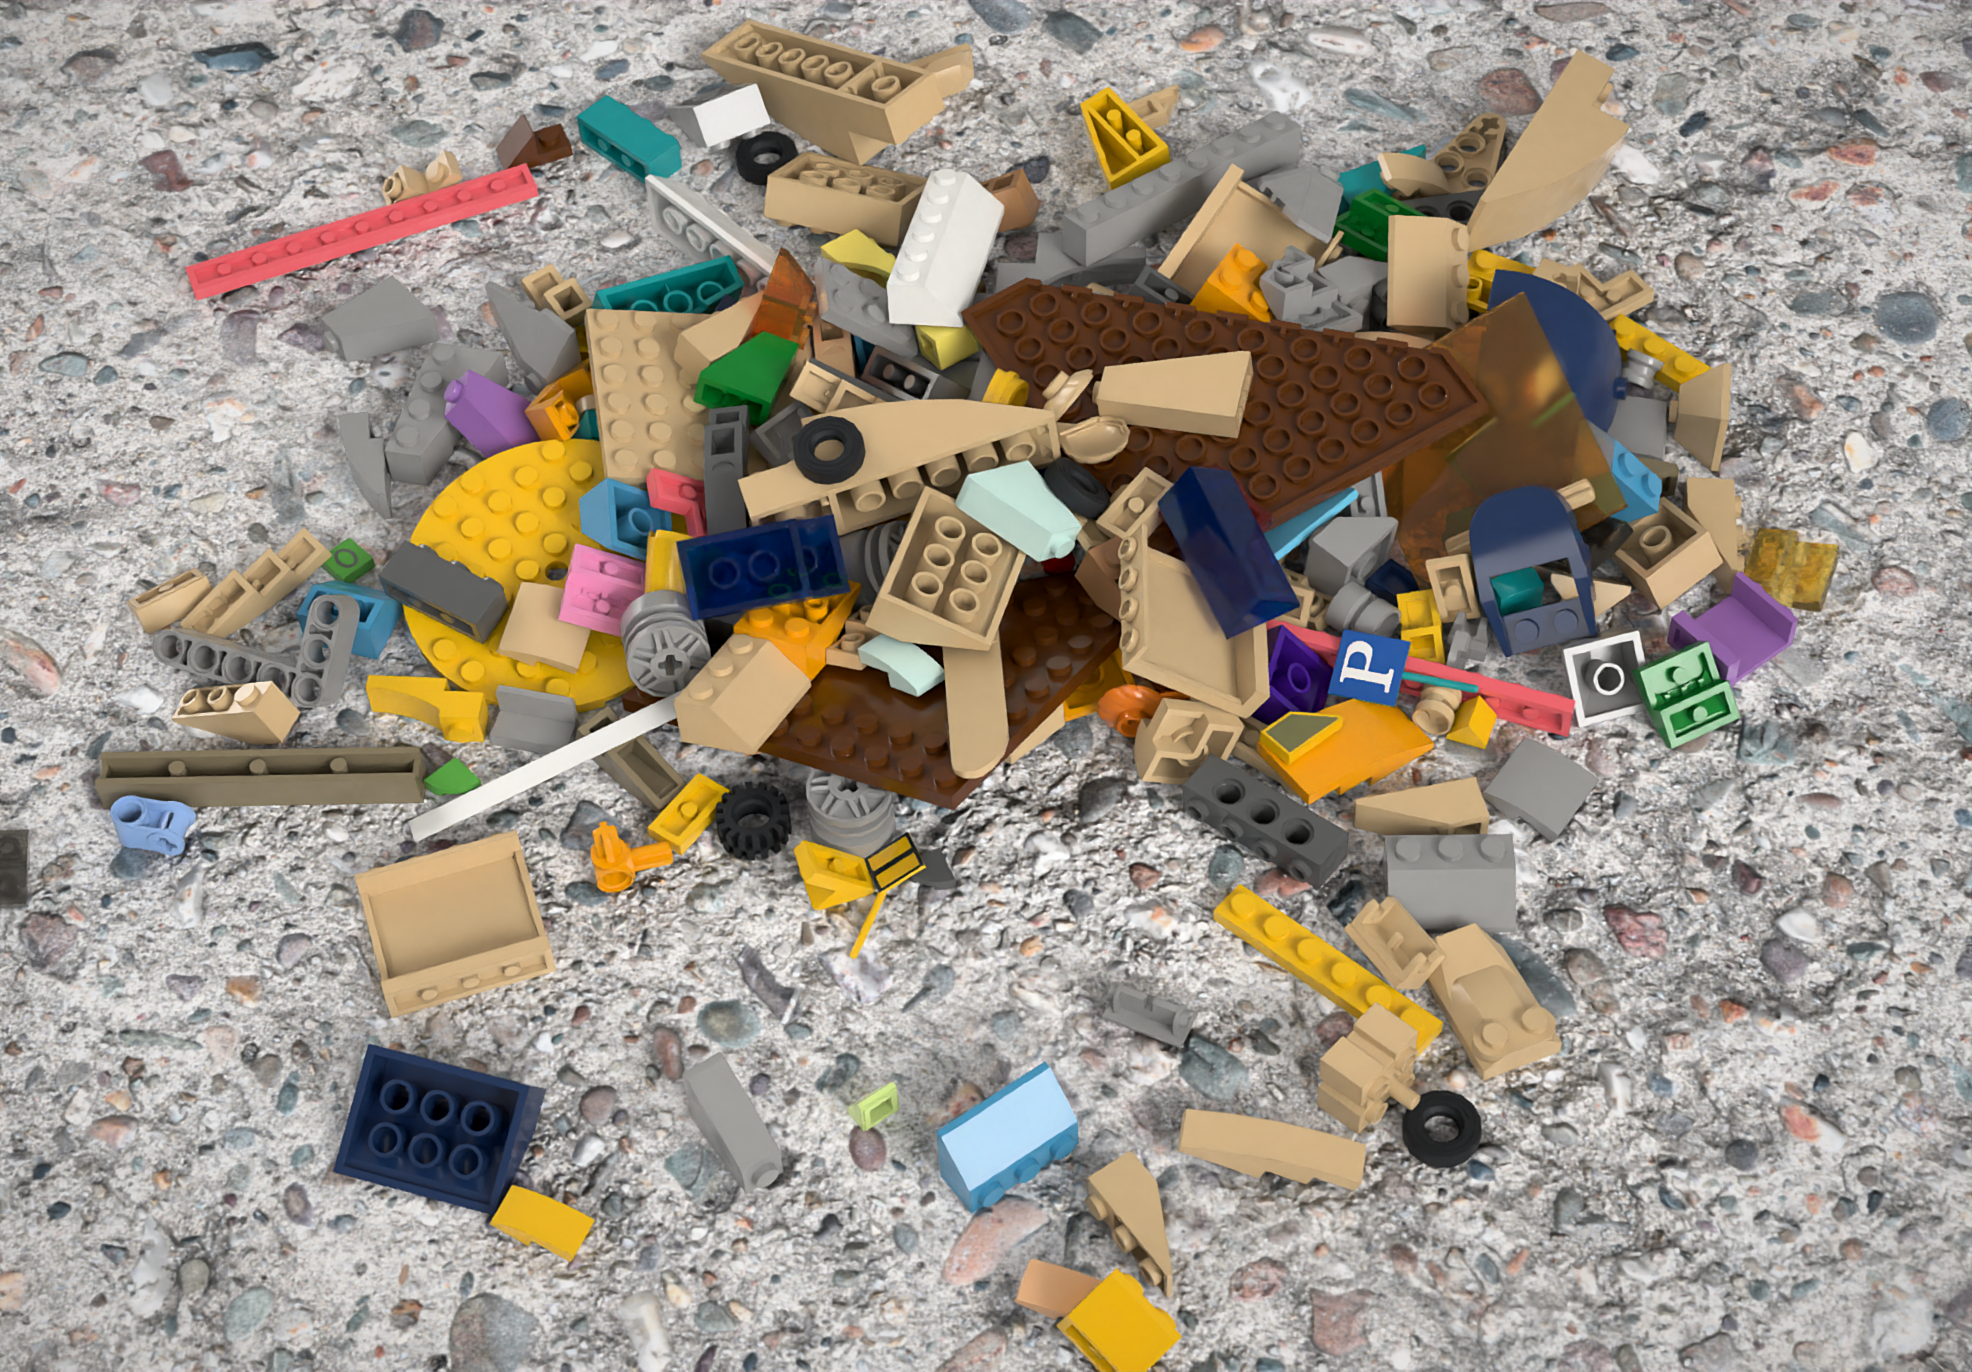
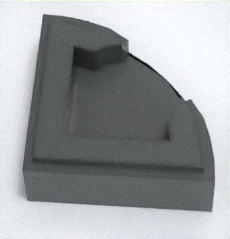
[908,848,956,890]

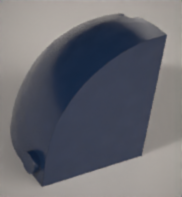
[1474,269,1628,459]

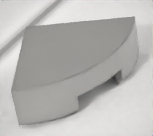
[1446,630,1471,670]

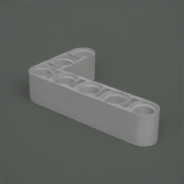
[153,594,360,708]

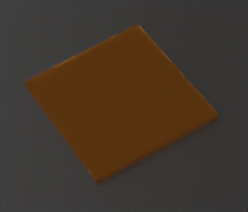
[1381,292,1628,591]

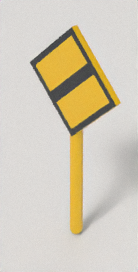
[849,832,926,959]

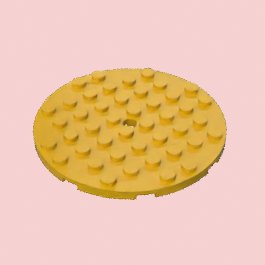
[402,439,706,713]

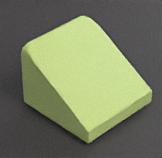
[847,1082,899,1132]

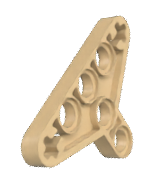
[1391,113,1506,201]

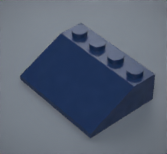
[333,1044,546,1216]

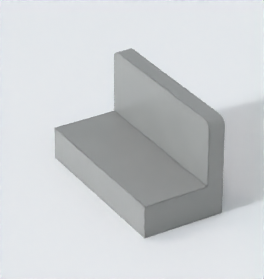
[490,685,580,755]

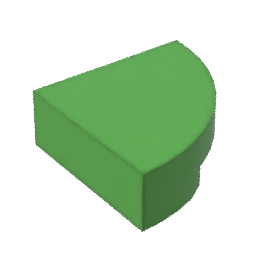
[424,757,482,796]

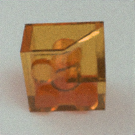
[751,248,818,351]

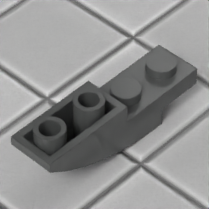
[704,405,750,542]

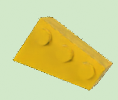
[1080,86,1171,192]

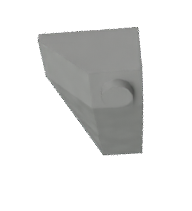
[1257,164,1344,244]
[484,281,582,396]

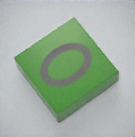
[321,538,375,583]

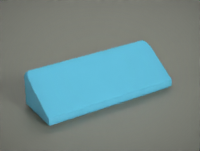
[1243,487,1359,567]

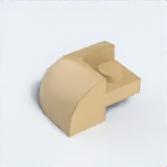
[1134,697,1244,785]

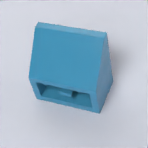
[297,580,404,660]

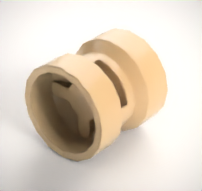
[1412,684,1463,735]

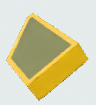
[1259,711,1344,765]

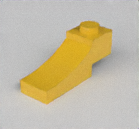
[365,675,490,743]

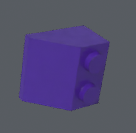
[1251,624,1334,726]

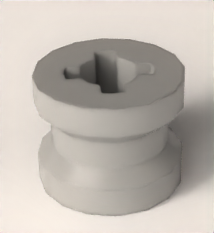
[1622,348,1664,391]

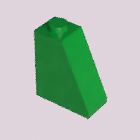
[693,331,799,427]

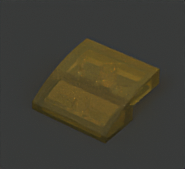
[1744,528,1840,612]

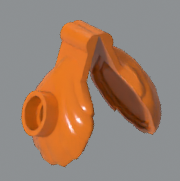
[1097,677,1190,737]

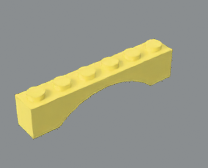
[820,229,978,371]

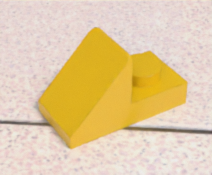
[793,840,876,910]

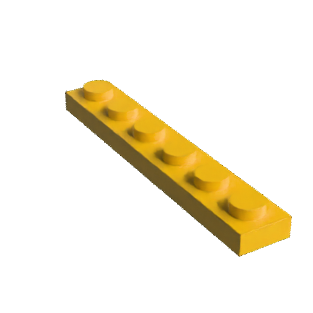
[1213,884,1443,1059]

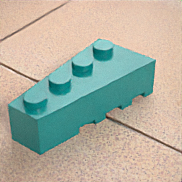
[591,255,745,314]

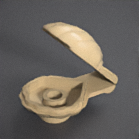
[1042,369,1130,464]

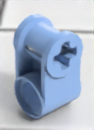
[110,795,196,855]

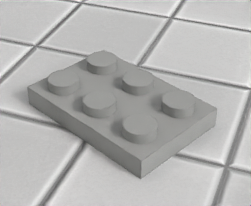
[813,257,918,360]

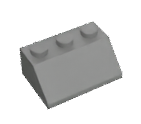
[1382,834,1516,933]

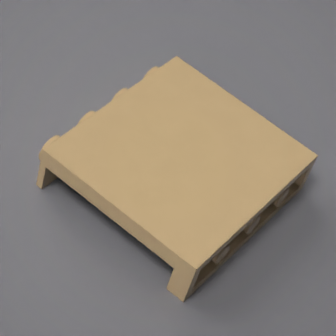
[1158,163,1344,320]
[1118,524,1270,719]
[354,830,556,1018]

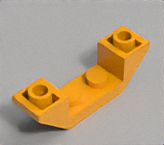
[524,358,594,442]

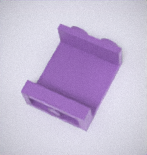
[1667,571,1798,687]

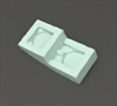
[858,633,945,697]

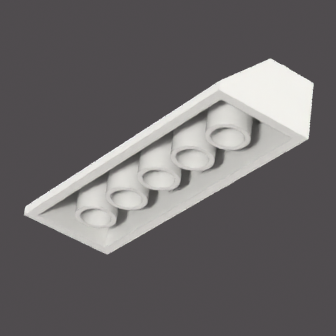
[886,169,1004,327]
[645,174,819,328]

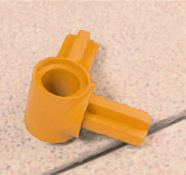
[590,821,673,893]

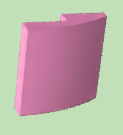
[558,543,646,637]

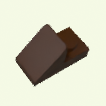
[496,114,573,170]

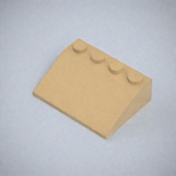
[764,151,928,249]
[865,486,1026,651]

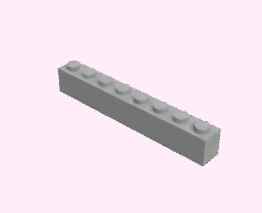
[1062,111,1301,267]

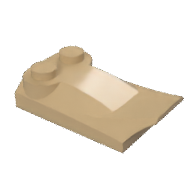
[1426,923,1562,1081]

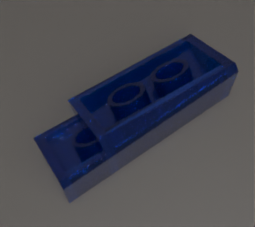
[1157,466,1300,639]
[676,514,850,621]

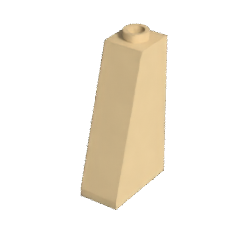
[1092,351,1253,438]

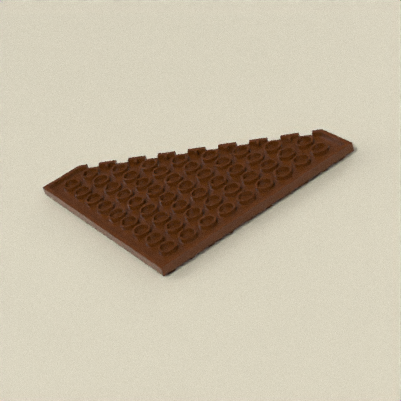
[961,277,1489,568]
[621,570,1122,811]

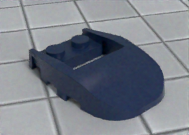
[1469,484,1600,657]

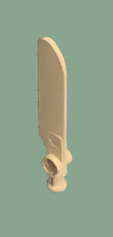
[942,629,1009,779]

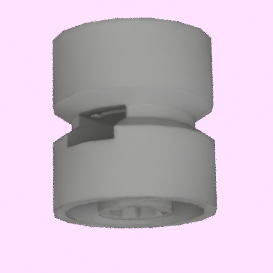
[1325,581,1401,638]

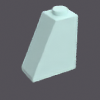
[955,460,1082,562]

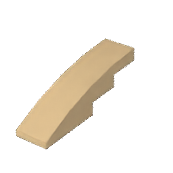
[789,361,886,413]
[179,527,332,638]
[1177,1109,1366,1191]

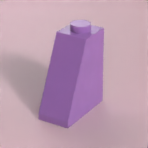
[444,369,541,459]

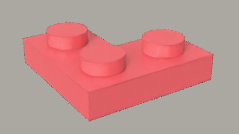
[646,468,732,550]

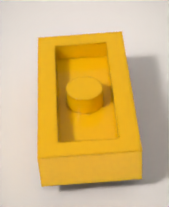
[648,772,731,856]

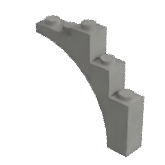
[961,233,1146,362]

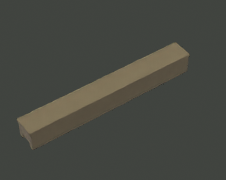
[95,746,428,809]

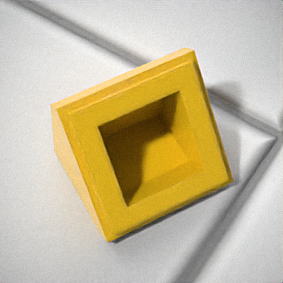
[1446,695,1497,749]

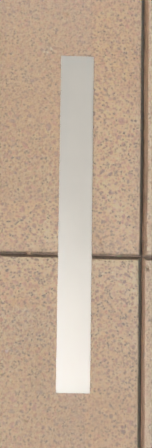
[408,689,684,843]

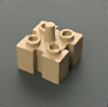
[1317,1002,1421,1135]

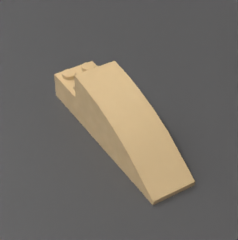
[700,19,945,166]
[1466,49,1630,253]
[738,399,1061,561]

